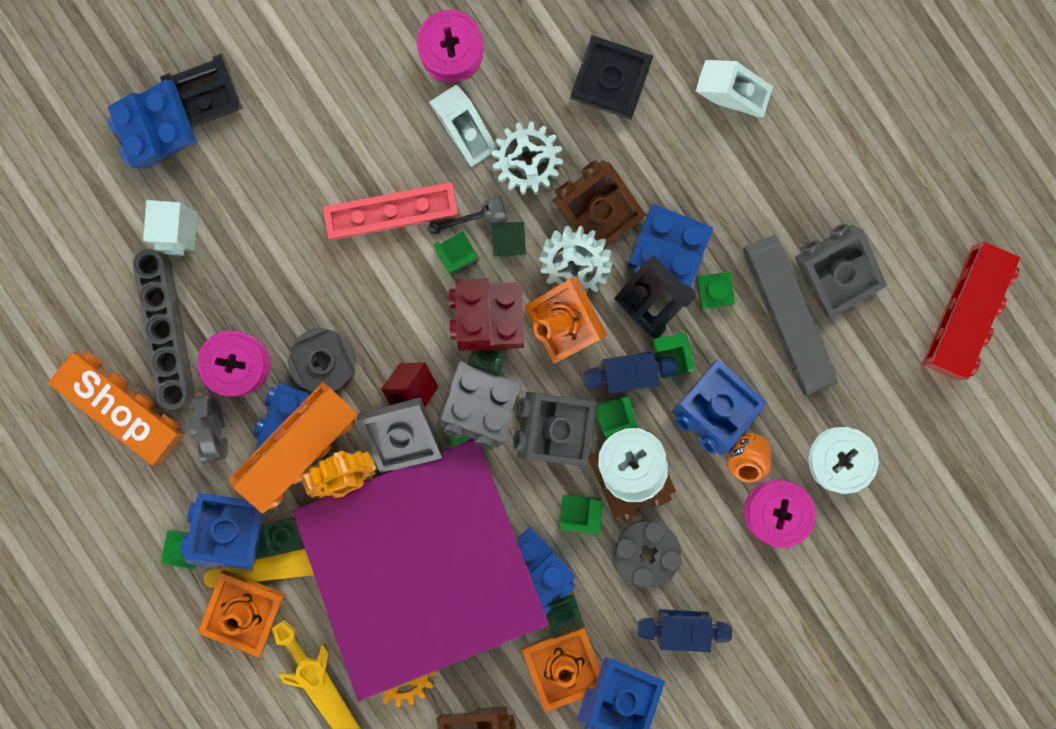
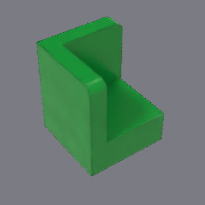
[433,231,480,276]
[651,332,695,378]
[596,396,638,437]
[559,495,603,534]

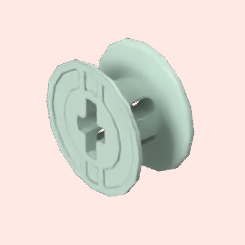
[808,427,879,494]
[598,428,668,502]

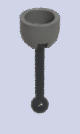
[428,195,507,234]

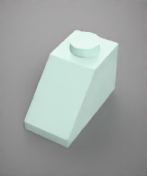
[696,60,773,117]
[429,84,498,167]

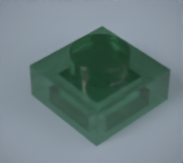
[491,222,526,258]
[467,349,509,376]
[546,594,585,639]

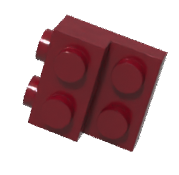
[449,278,524,351]

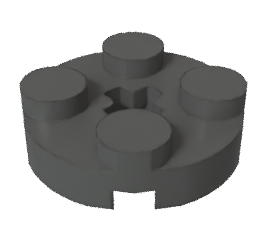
[288,328,356,392]
[188,395,228,463]
[615,520,681,587]

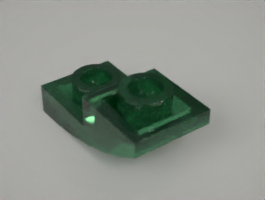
[255,517,302,560]

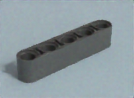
[743,235,837,396]
[133,249,195,409]

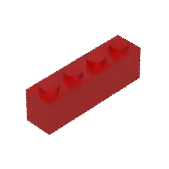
[922,241,1021,380]

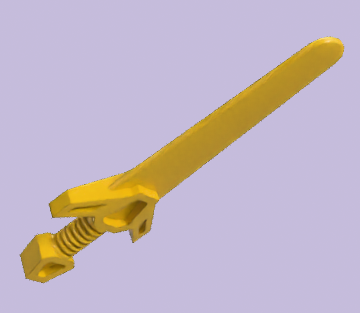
[204,548,314,588]
[272,620,361,729]

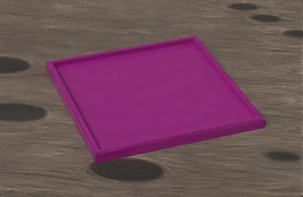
[292,439,550,702]

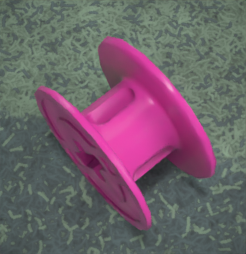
[417,10,483,83]
[197,331,270,397]
[744,479,816,548]

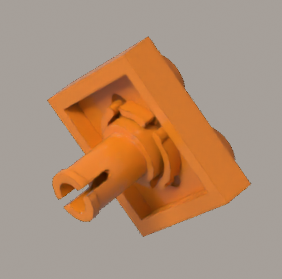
[524,276,607,364]
[198,570,285,657]
[521,624,601,713]

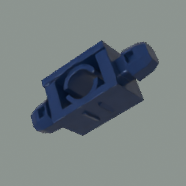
[583,352,677,393]
[637,609,732,652]

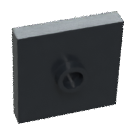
[570,35,653,120]

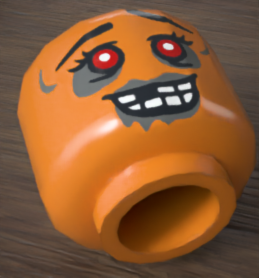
[727,433,772,483]

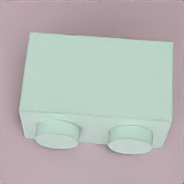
[143,200,198,256]

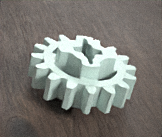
[492,122,563,195]
[539,226,613,295]

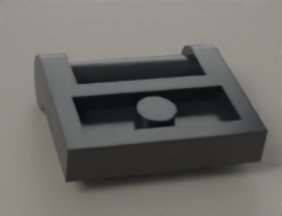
[160,53,243,128]
[614,255,696,338]

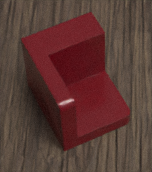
[381,362,438,407]

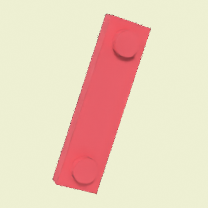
[323,182,459,241]

